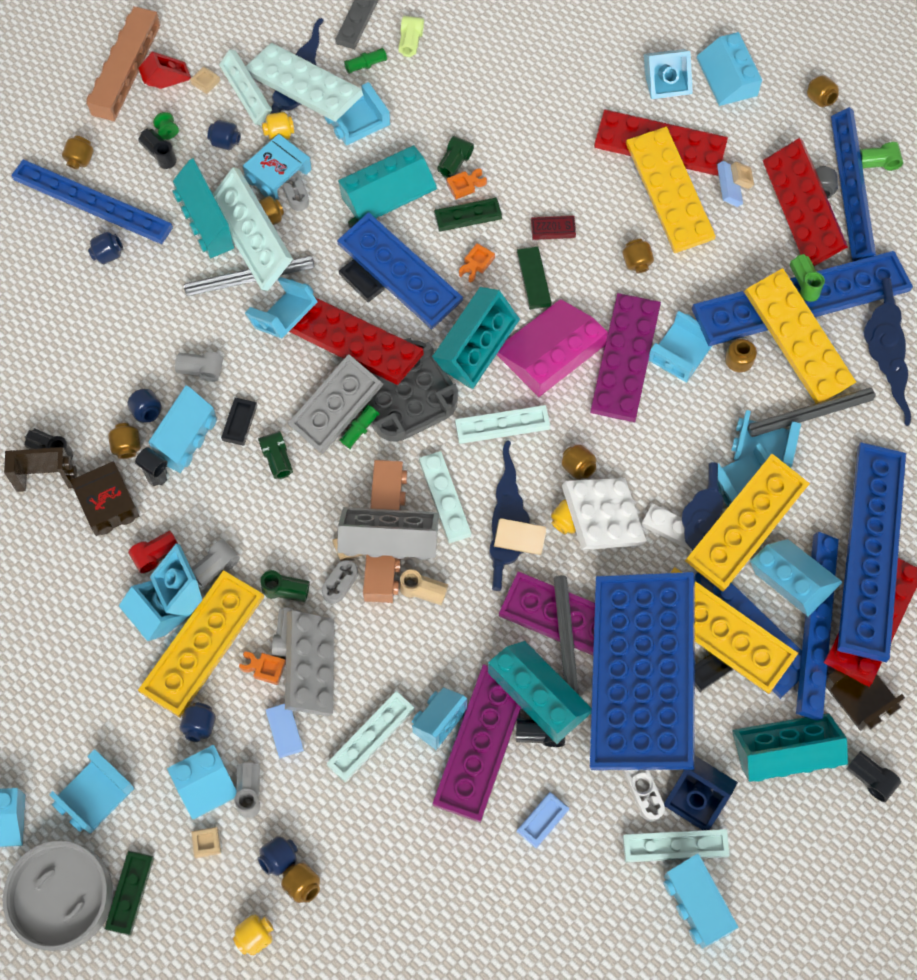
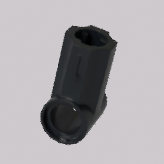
[138,129,177,169]
[24,428,73,460]
[135,447,168,486]
[516,719,565,747]
[846,751,902,803]

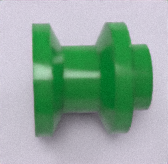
[153,112,179,140]

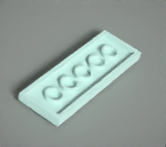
[245,43,363,122]
[213,167,293,291]

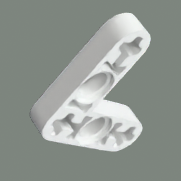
[622,770,665,822]

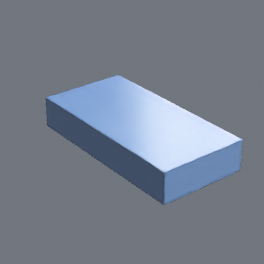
[717,161,743,207]
[265,704,304,758]
[517,792,570,849]

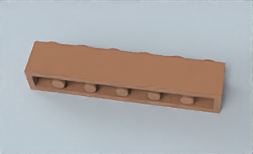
[86,6,160,122]
[363,460,407,603]

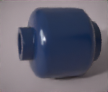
[207,120,241,150]
[88,232,123,264]
[127,389,162,423]
[179,702,216,742]
[258,836,298,876]

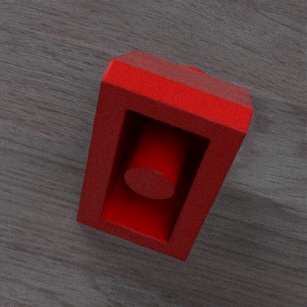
[138,51,191,89]

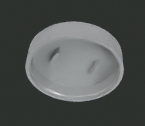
[3,841,113,951]

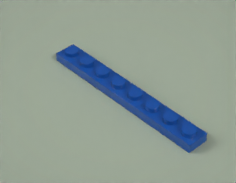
[831,107,876,261]
[11,159,173,245]
[796,532,839,721]

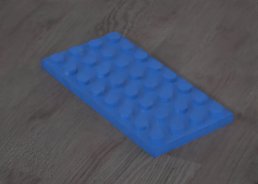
[590,572,695,770]

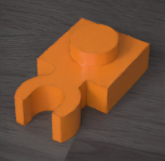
[446,169,487,200]
[459,243,495,283]
[239,652,286,685]

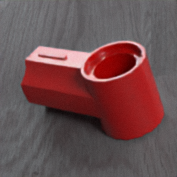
[128,530,178,574]

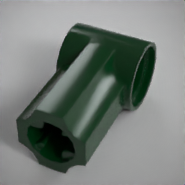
[437,136,474,178]
[258,431,293,479]
[260,570,310,603]

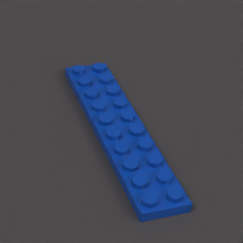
[692,251,913,346]
[837,442,906,663]

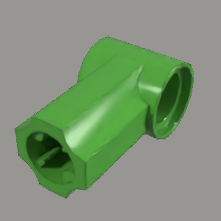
[860,142,903,171]
[789,254,825,302]

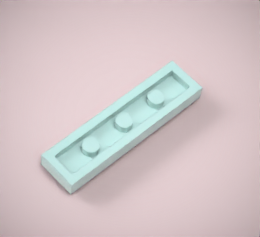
[219,49,272,125]
[455,405,550,444]
[419,451,471,543]
[326,691,415,783]
[623,829,730,863]

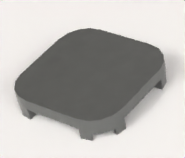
[362,338,458,442]

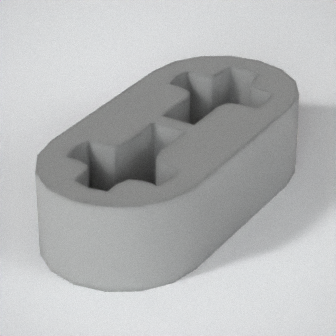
[282,173,309,211]
[322,560,358,604]

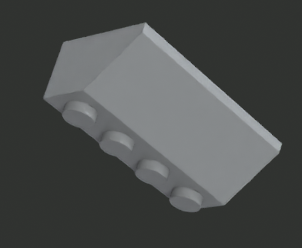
[337,507,439,560]

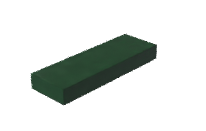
[434,197,502,232]
[517,246,552,310]
[104,851,154,936]

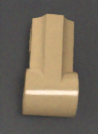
[399,569,448,606]

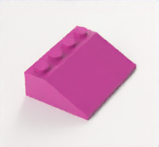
[497,299,608,397]

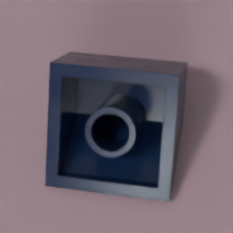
[664,755,738,831]

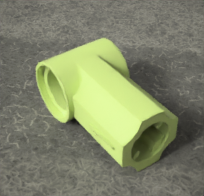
[399,16,424,57]

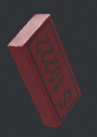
[531,216,576,240]

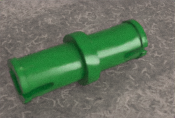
[344,48,387,74]
[339,404,379,450]

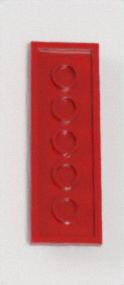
[594,109,728,176]
[762,138,848,266]
[289,297,424,385]
[824,558,917,687]

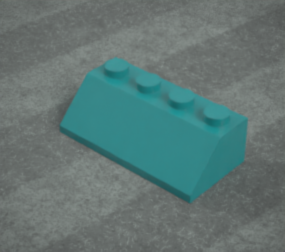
[338,145,437,221]
[172,158,234,259]
[432,287,520,389]
[488,641,592,744]
[732,713,848,782]

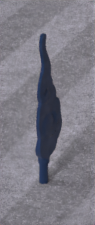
[264,18,323,123]
[864,278,912,426]
[489,441,530,591]
[682,462,724,594]

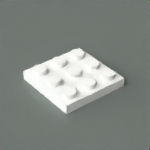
[562,478,646,550]

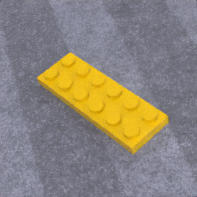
[626,127,716,254]
[744,268,856,404]
[685,454,810,591]
[671,567,798,694]
[138,570,264,718]

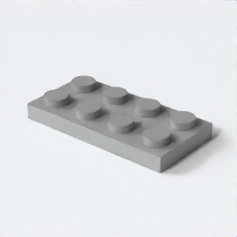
[288,354,384,454]
[285,610,334,716]

